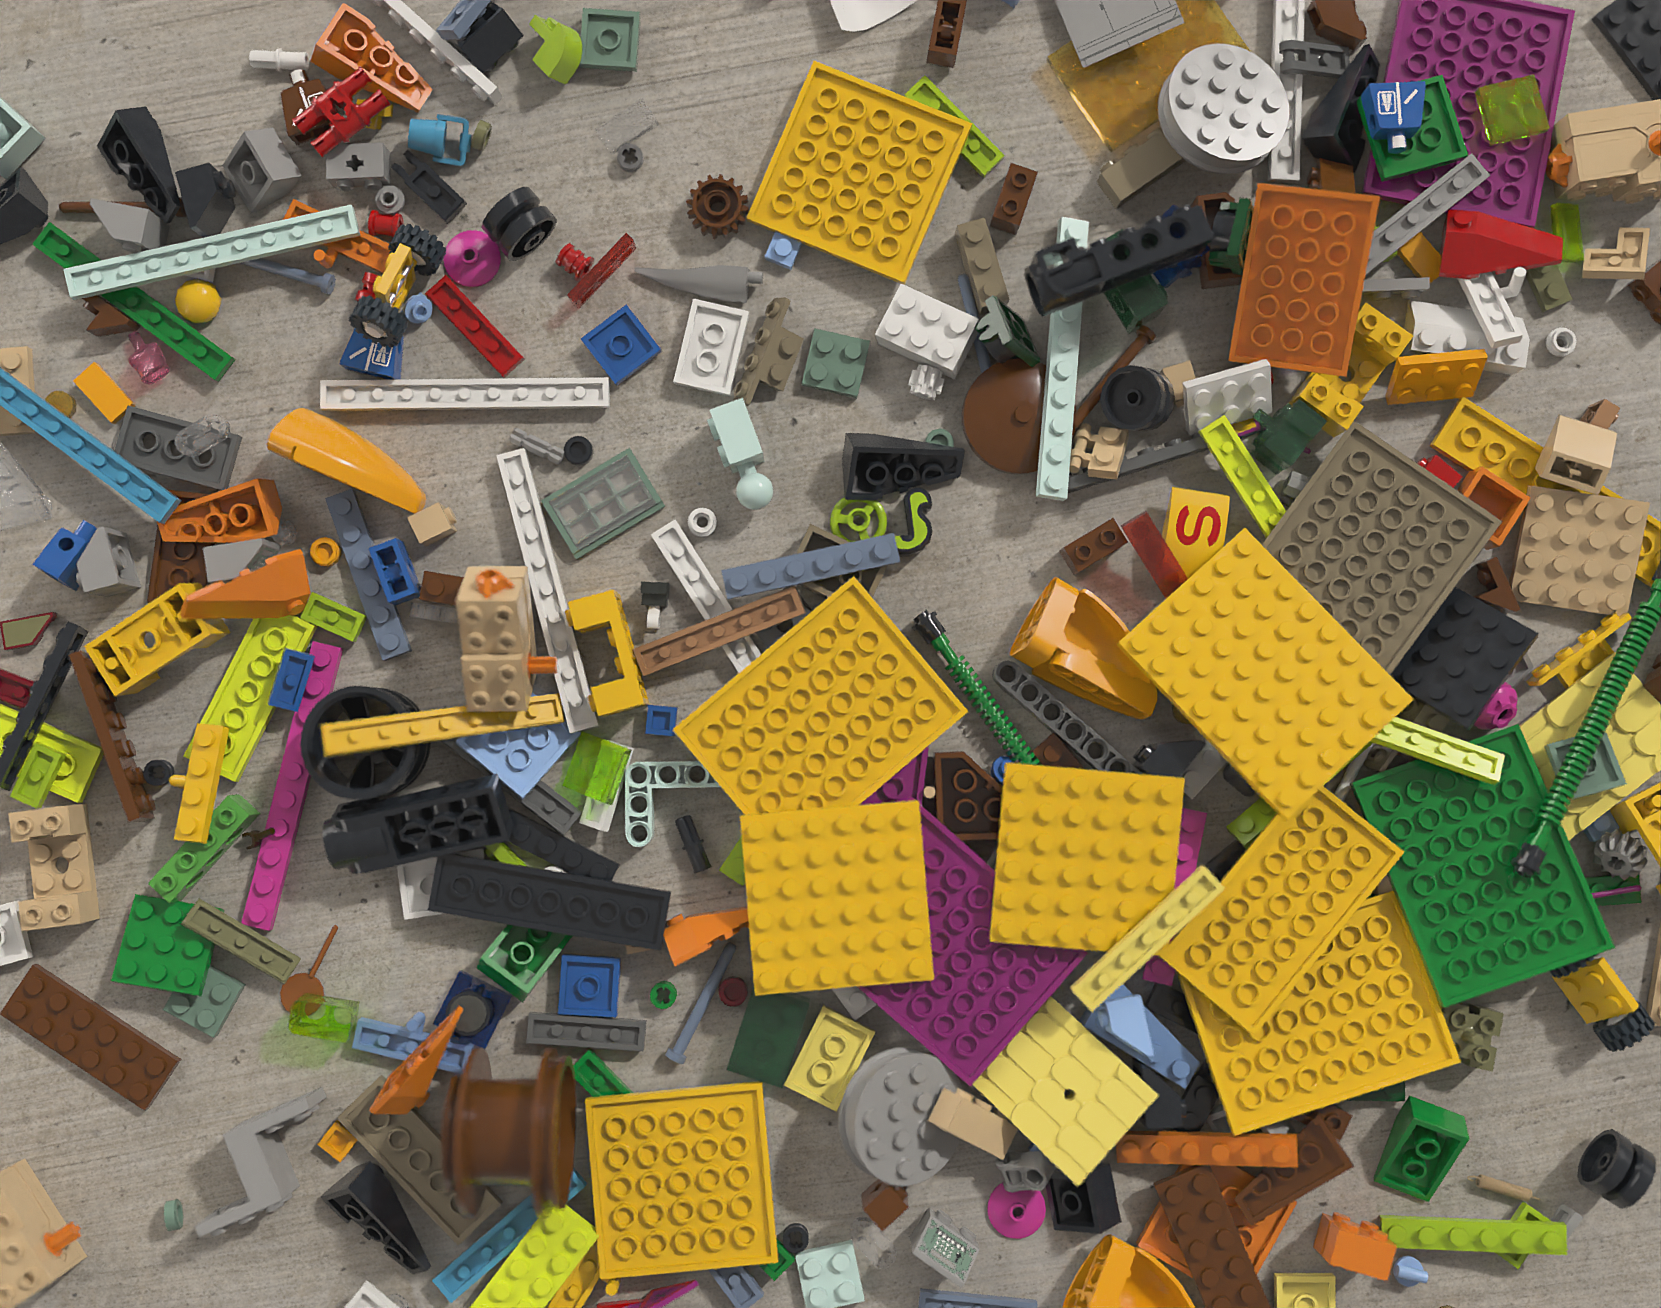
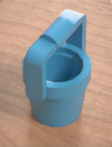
[408,114,472,166]

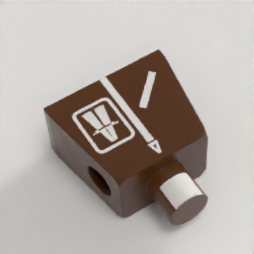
[281,70,342,146]

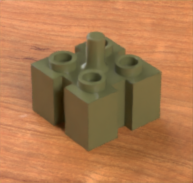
[1438,1001,1504,1072]

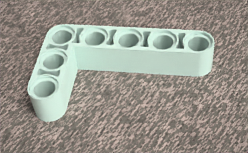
[625,761,721,847]

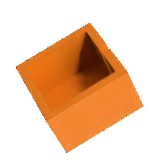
[1457,466,1531,550]
[1313,1212,1397,1281]

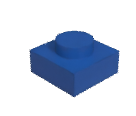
[645,705,678,736]

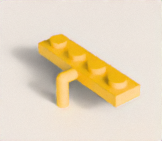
[169,723,229,844]
[547,1240,621,1308]

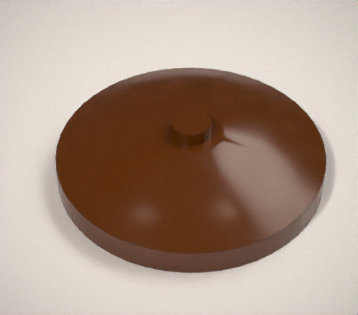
[962,358,1076,475]

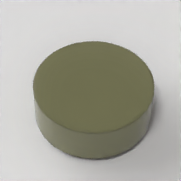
[471,120,492,151]

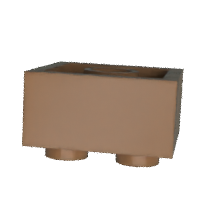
[1580,399,1620,430]

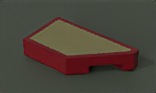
[0,612,57,651]

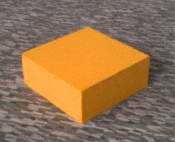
[317,1119,358,1162]

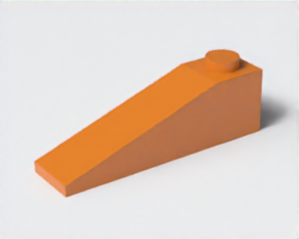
[310,3,433,113]
[157,478,282,543]
[180,549,311,619]
[664,906,749,966]

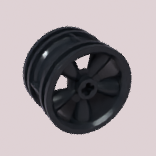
[300,686,431,800]

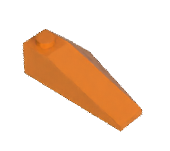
[369,1006,463,1115]

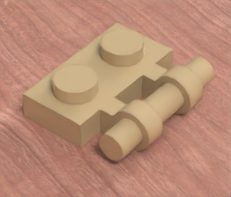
[1069,423,1129,480]

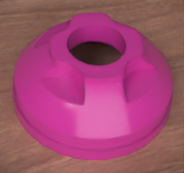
[1474,682,1518,730]

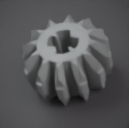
[1593,829,1648,881]

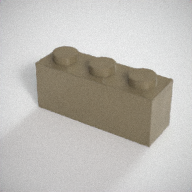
[1097,127,1186,209]
[955,217,1010,316]

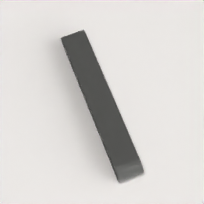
[992,660,1143,774]

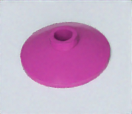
[444,230,501,287]
[987,1182,1046,1239]

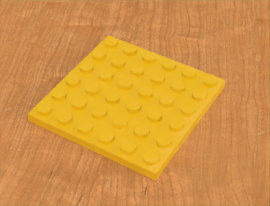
[746,61,972,285]
[989,762,1185,956]
[740,800,934,995]
[585,1081,778,1280]

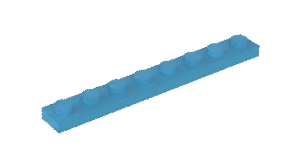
[0,367,181,524]

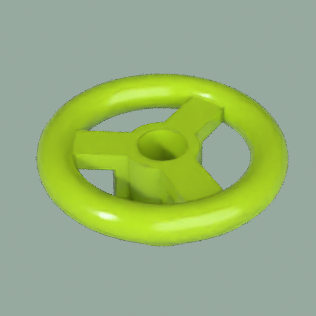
[830,497,887,542]

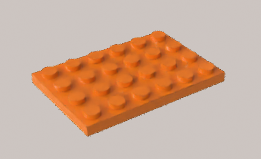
[1228,183,1380,377]

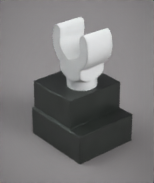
[640,582,670,629]

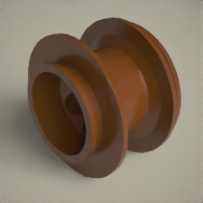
[441,1048,577,1218]

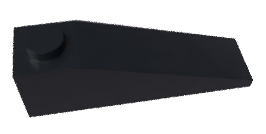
[1302,44,1380,173]
[97,106,181,224]
[0,167,49,245]
[842,433,965,501]
[321,1161,431,1274]

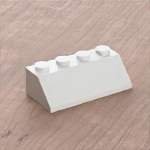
[1400,300,1530,375]

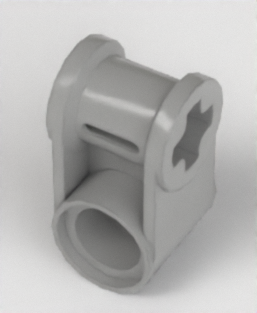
[995,1150,1056,1192]

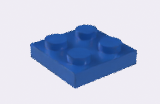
[581,304,662,386]
[558,954,621,1017]

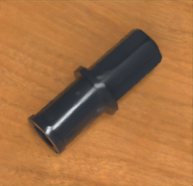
[675,815,712,874]

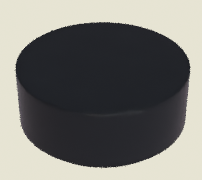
[564,436,594,466]

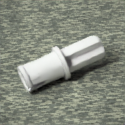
[249,48,309,72]

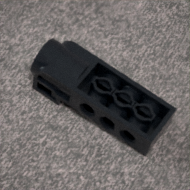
[1024,204,1214,317]
[322,773,514,874]

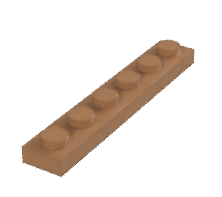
[633,586,806,676]

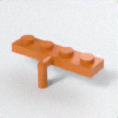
[283,199,390,274]

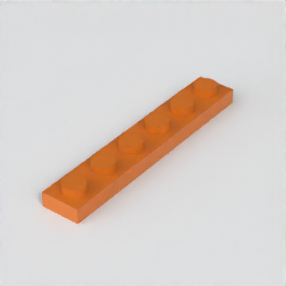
[1116,1131,1298,1167]

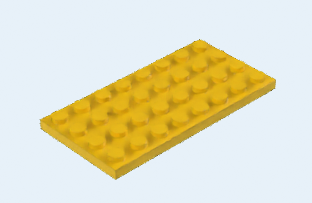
[1159,786,1404,1036]

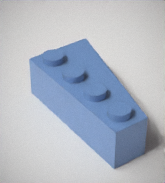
[1079,984,1200,1088]

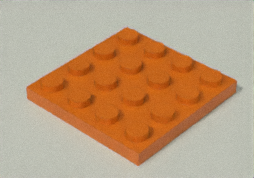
[1135,1164,1297,1278]

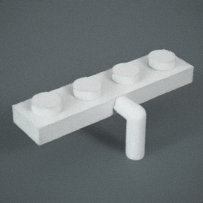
[1457,267,1526,349]

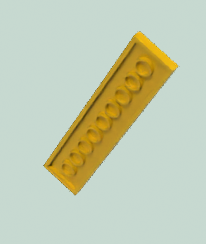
[1429,397,1661,587]

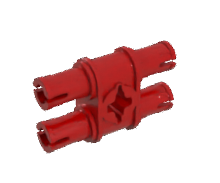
[292,66,391,158]

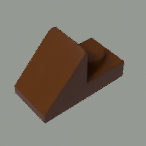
[82,295,140,337]
[1473,557,1521,614]

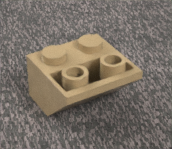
[1535,414,1617,495]

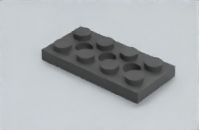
[115,406,242,491]

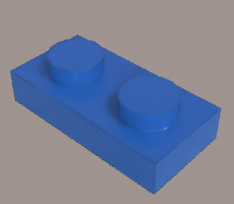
[267,647,315,712]

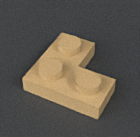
[1582,228,1650,280]

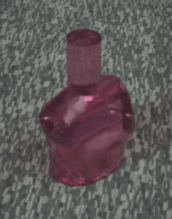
[128,331,170,384]

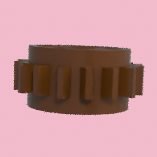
[686,174,749,240]

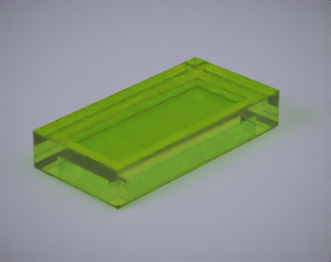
[1550,203,1584,263]

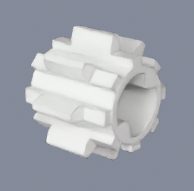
[908,364,945,400]

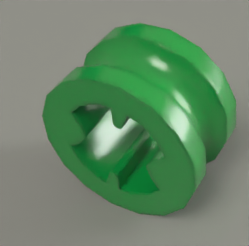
[650,981,677,1009]

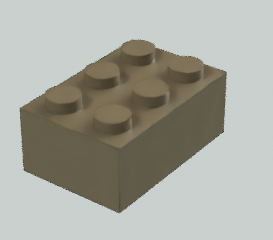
[796,524,888,599]

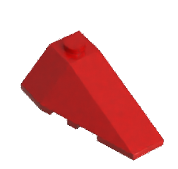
[1439,209,1563,279]

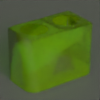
[288,993,359,1043]

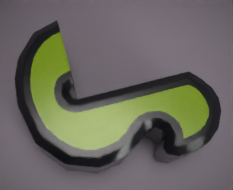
[895,487,933,557]

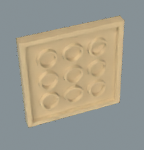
[1509,485,1650,616]

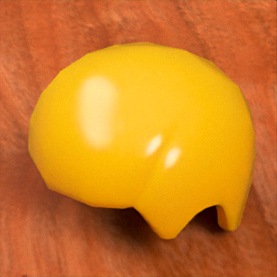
[175,279,221,323]

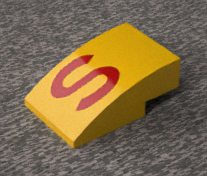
[1156,487,1230,582]

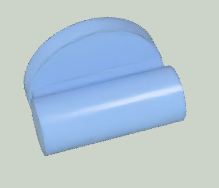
[400,292,432,324]
[1393,1256,1428,1287]

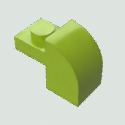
[529,15,582,85]

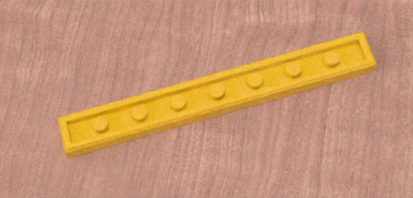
[321,693,565,757]

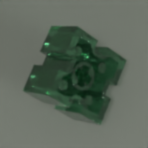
[1249,399,1327,475]

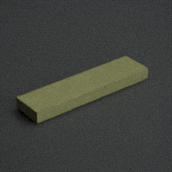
[181,898,301,985]

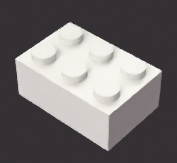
[875,284,979,380]

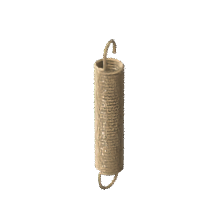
[1467,1174,1541,1202]

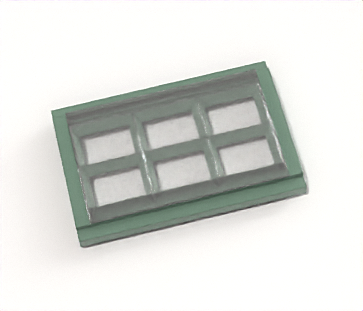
[541,447,665,560]

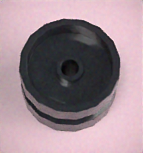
[481,186,557,261]
[1100,365,1175,431]
[1577,1129,1656,1209]

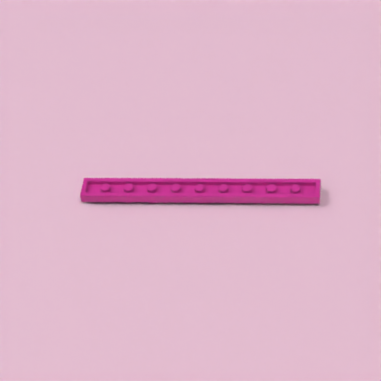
[241,641,344,931]

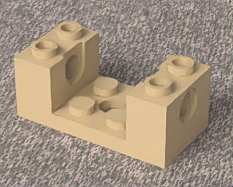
[8,804,100,931]

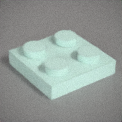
[795,1240,865,1308]

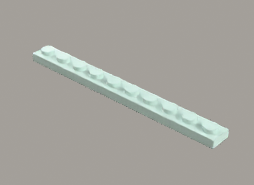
[63,205,361,300]
[1036,217,1089,501]

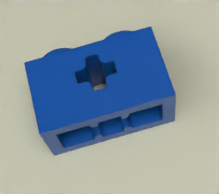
[368,538,421,605]

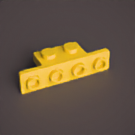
[1526,612,1632,689]

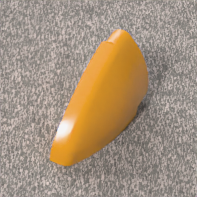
[267,408,426,514]
[1009,577,1158,719]
[1063,1234,1195,1308]

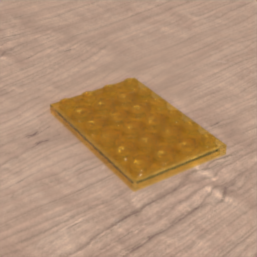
[1046,0,1251,152]

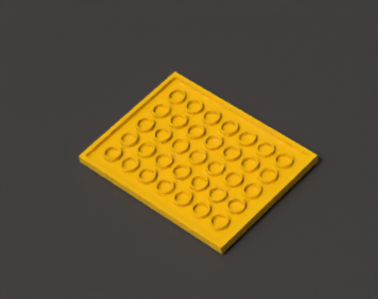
[1117,528,1413,820]
[673,576,968,815]
[1177,891,1461,1135]

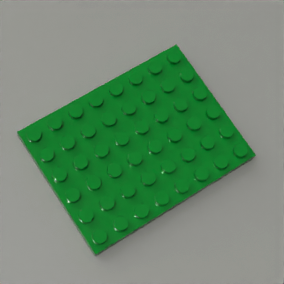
[1350,724,1615,1008]

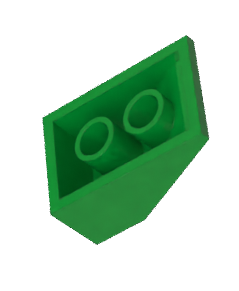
[476,924,573,1003]
[1373,1095,1470,1202]

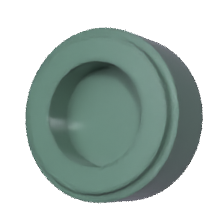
[925,429,954,447]
[164,1199,184,1231]

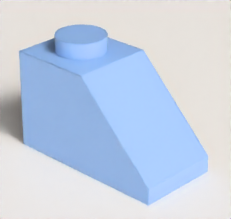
[1097,994,1154,1056]

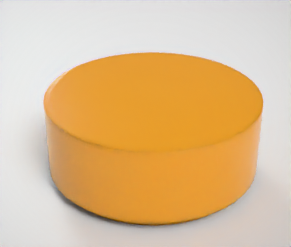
[310,537,341,567]

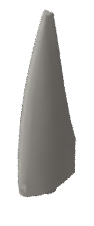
[635,265,763,303]

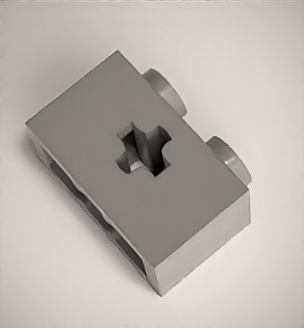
[326,142,391,191]

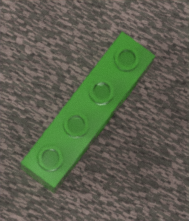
[148,794,261,903]

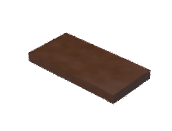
[147,489,217,603]

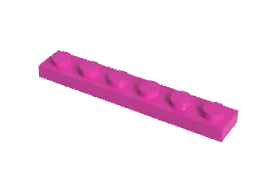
[1142,808,1207,986]

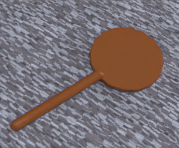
[280,925,338,1017]

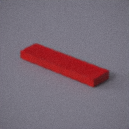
[425,275,525,378]

